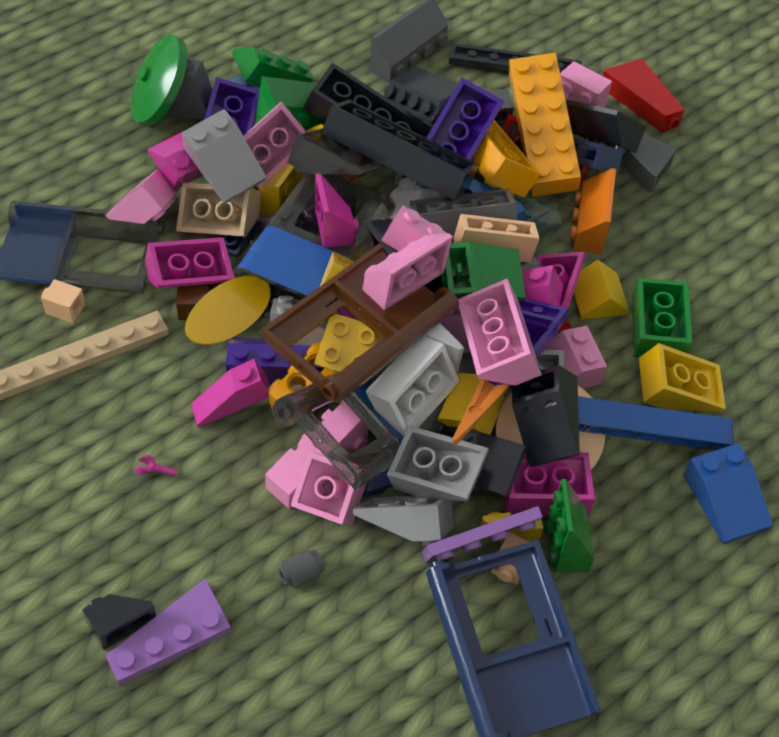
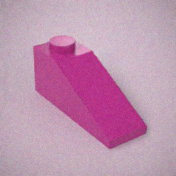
[191,359,270,428]

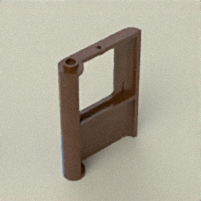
[261,244,459,402]

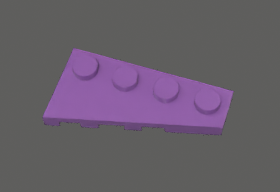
[422,506,542,563]
[106,579,231,686]

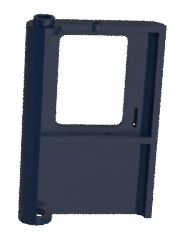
[426,539,601,737]

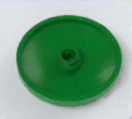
[130,35,188,126]

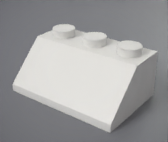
[366,336,460,437]

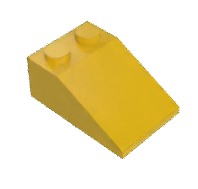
[639,343,726,412]

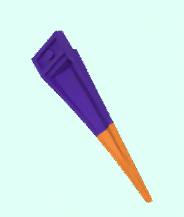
[453,299,568,447]

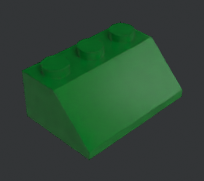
[231,46,314,87]
[255,76,325,131]

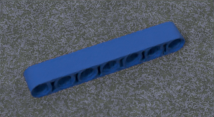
[578,396,734,450]

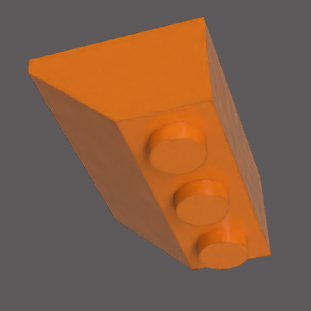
[570,168,616,255]

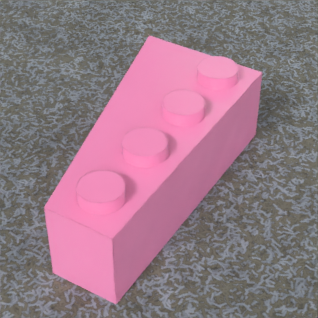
[265,395,369,509]

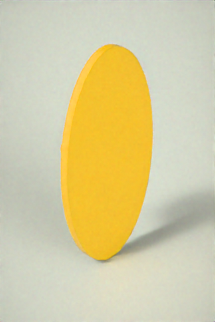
[185,276,270,345]

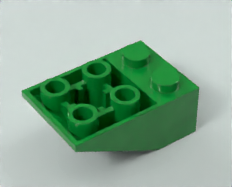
[442,242,526,300]
[545,479,594,573]

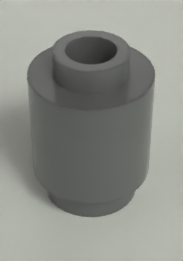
[278,550,324,588]

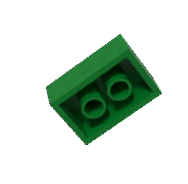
[632,278,692,357]

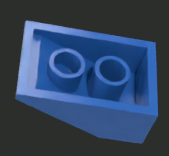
[683,443,773,544]

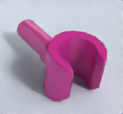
[135,455,177,476]

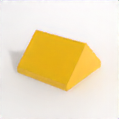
[573,260,630,320]
[437,373,505,435]

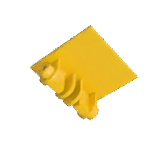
[314,314,381,372]

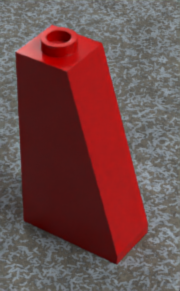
[603,58,684,132]

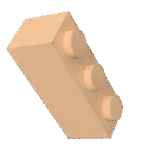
[453,214,540,263]

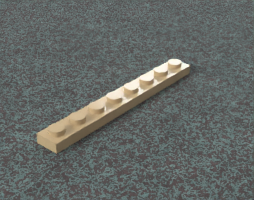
[0,310,169,400]

